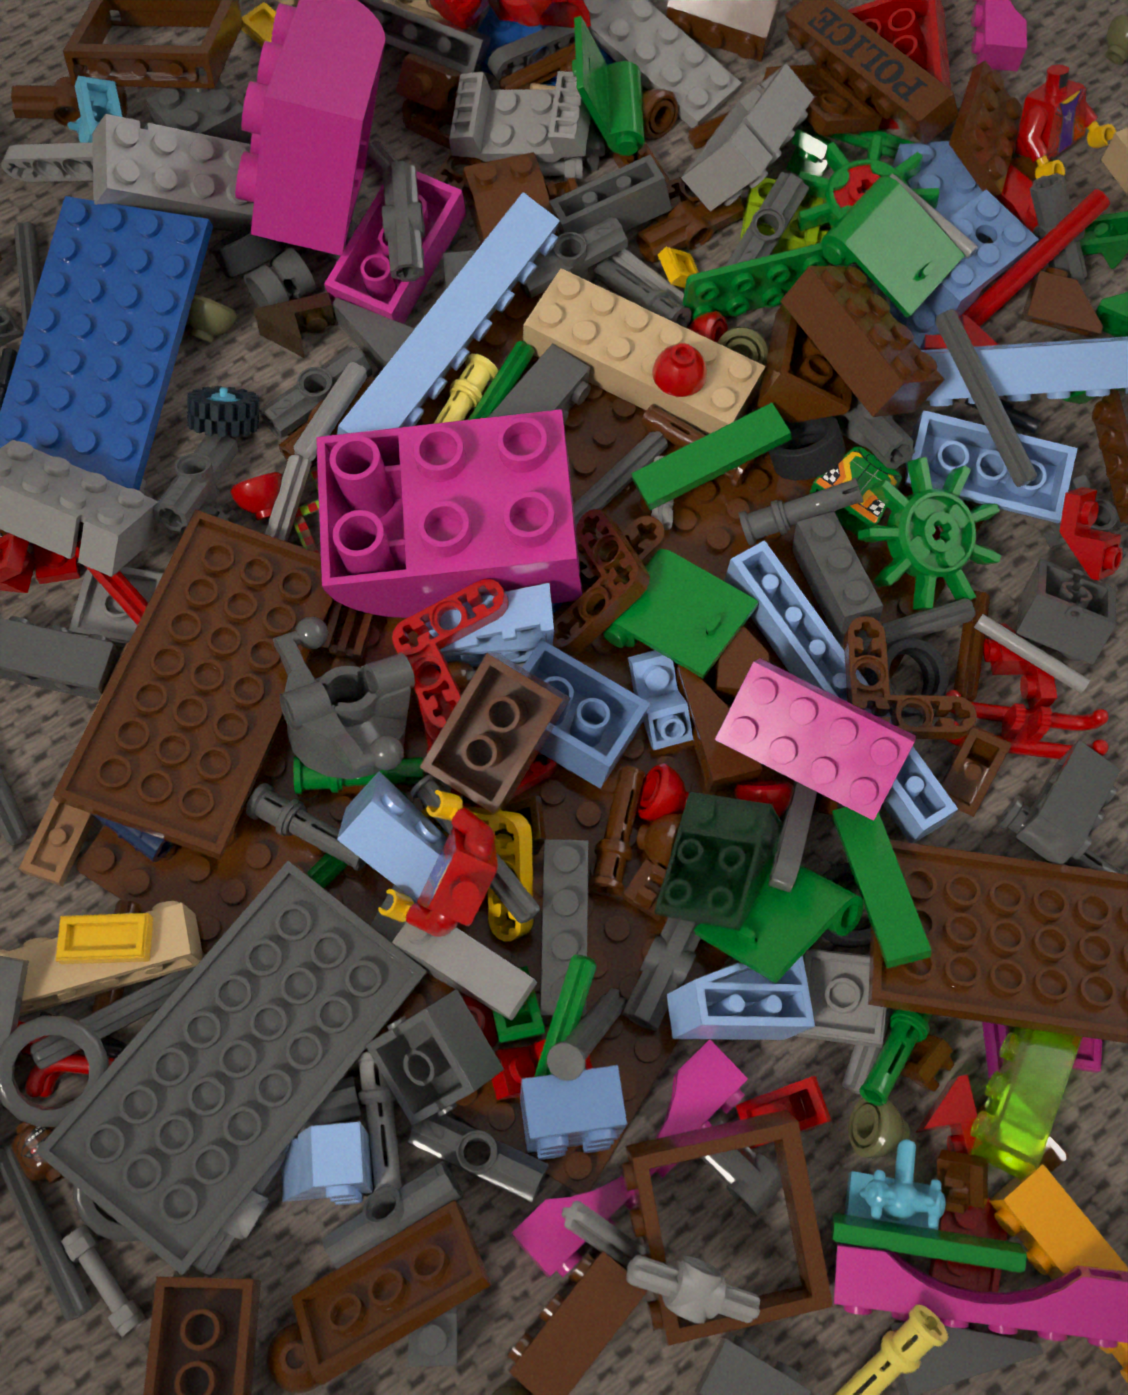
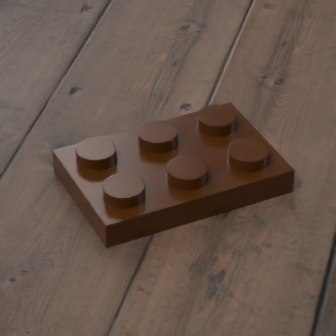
[763,64,882,136]

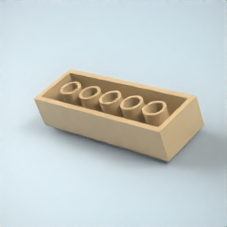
[523,268,766,435]

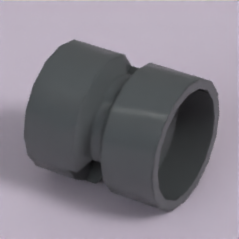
[244,248,316,307]

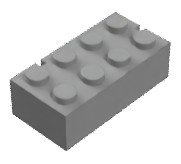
[681,64,814,211]
[92,114,254,231]
[0,440,159,577]

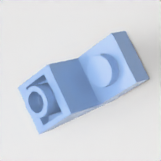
[628,650,693,750]

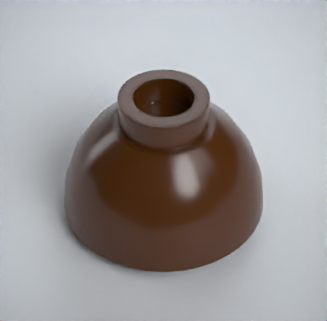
[642,89,678,140]
[637,813,692,873]
[266,1323,320,1394]

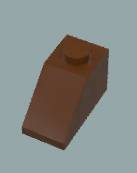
[1021,268,1103,338]
[713,626,769,704]

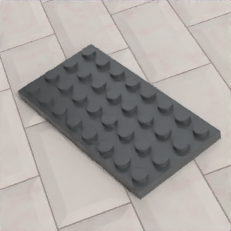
[35,861,427,1276]

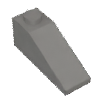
[392,922,537,1021]

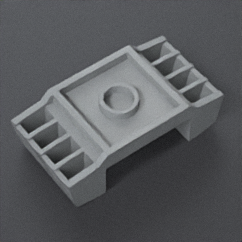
[449,71,591,162]

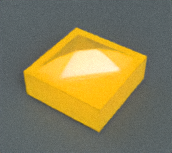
[658,247,699,288]

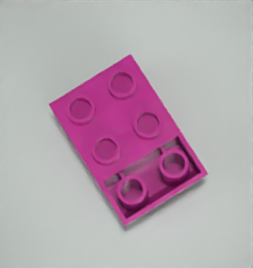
[235,0,386,256]
[316,409,582,618]

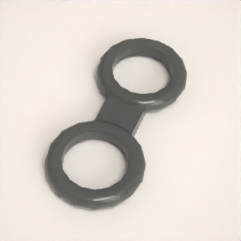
[0,1016,141,1242]

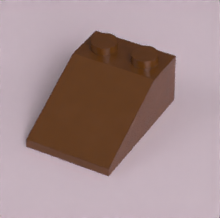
[463,152,558,255]

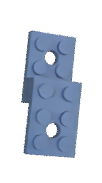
[889,190,1039,349]

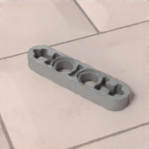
[1,142,93,182]

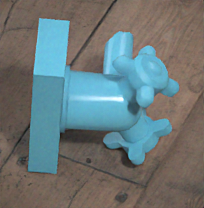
[68,76,123,143]
[845,1139,945,1230]

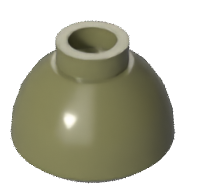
[1105,15,1128,65]
[187,294,238,343]
[717,327,768,366]
[848,1098,910,1158]

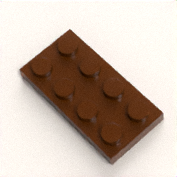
[949,60,1023,197]
[291,1200,491,1386]

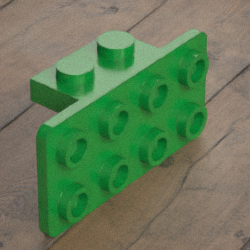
[682,243,829,326]

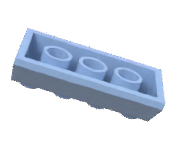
[905,410,1077,523]

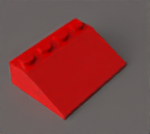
[844,0,951,129]

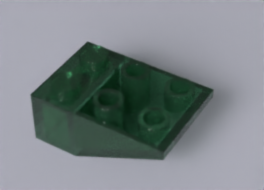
[654,792,783,931]

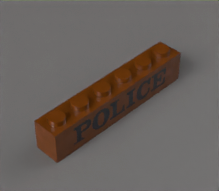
[785,0,958,145]

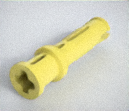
[434,354,498,424]
[835,1304,948,1395]

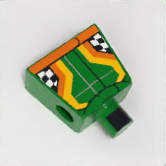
[809,446,902,543]

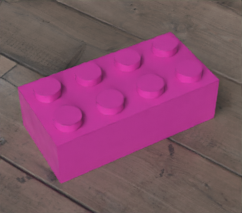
[324,171,466,324]
[715,658,916,821]

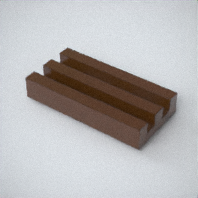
[321,600,375,661]

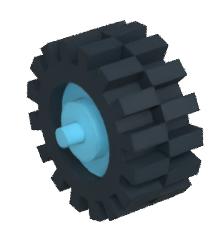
[187,386,259,437]

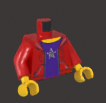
[1015,65,1116,179]
[378,790,498,937]

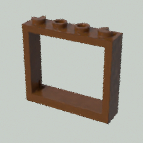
[63,0,243,89]
[621,1110,833,1346]

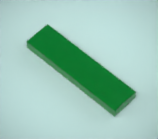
[631,403,791,511]
[832,807,932,969]
[830,1212,1027,1273]

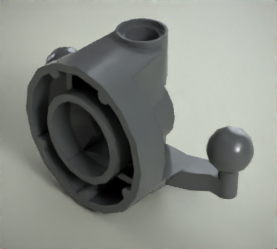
[273,617,415,779]

